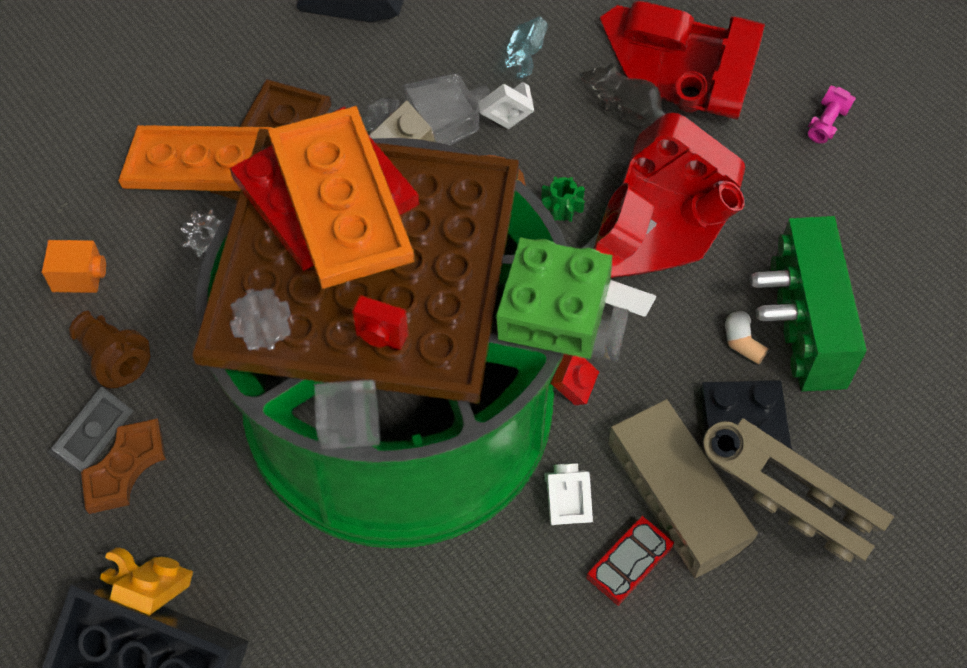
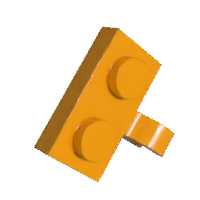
[100,548,193,615]

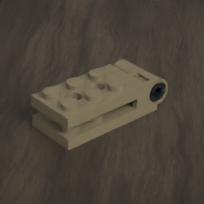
[704,418,894,563]

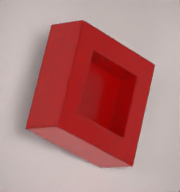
[353,295,408,350]
[551,354,599,406]

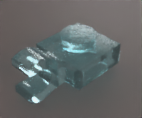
[505,17,549,79]

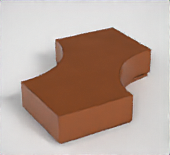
[81,418,166,514]

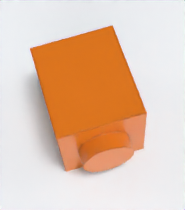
[42,240,106,293]

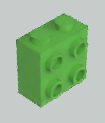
[497,237,612,359]

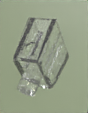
[404,74,490,146]

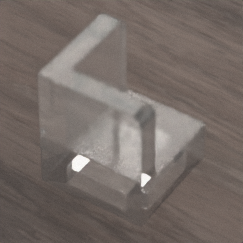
[591,306,629,362]
[315,380,380,450]

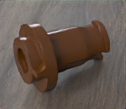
[69,310,151,388]

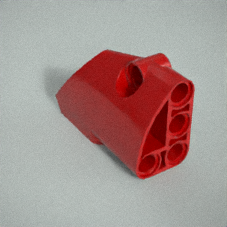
[600,1,766,120]
[593,113,746,278]

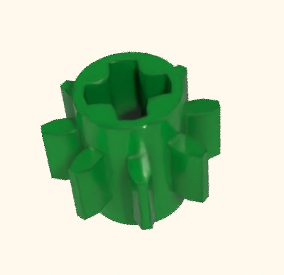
[541,176,585,222]

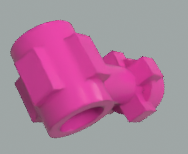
[808,85,856,144]

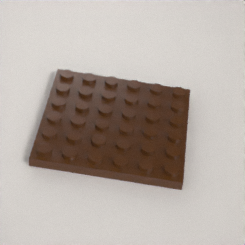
[192,128,519,403]

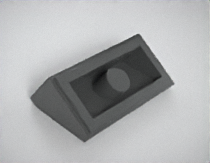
[47,386,134,473]

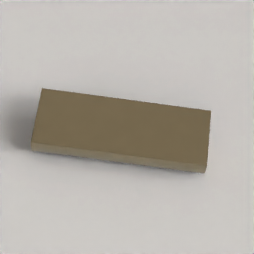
[608,399,758,579]

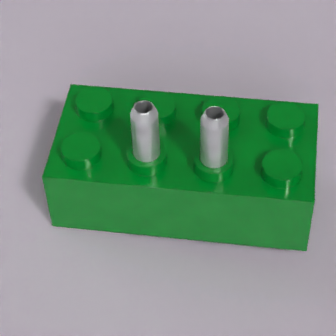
[750,216,867,392]

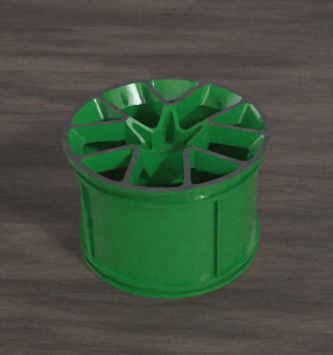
[196,138,567,548]

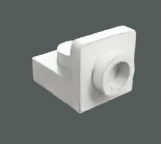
[478,82,534,129]
[544,463,593,525]

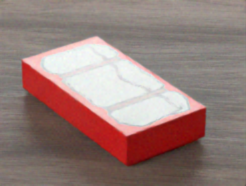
[586,516,674,606]

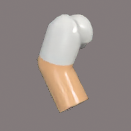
[725,311,769,365]

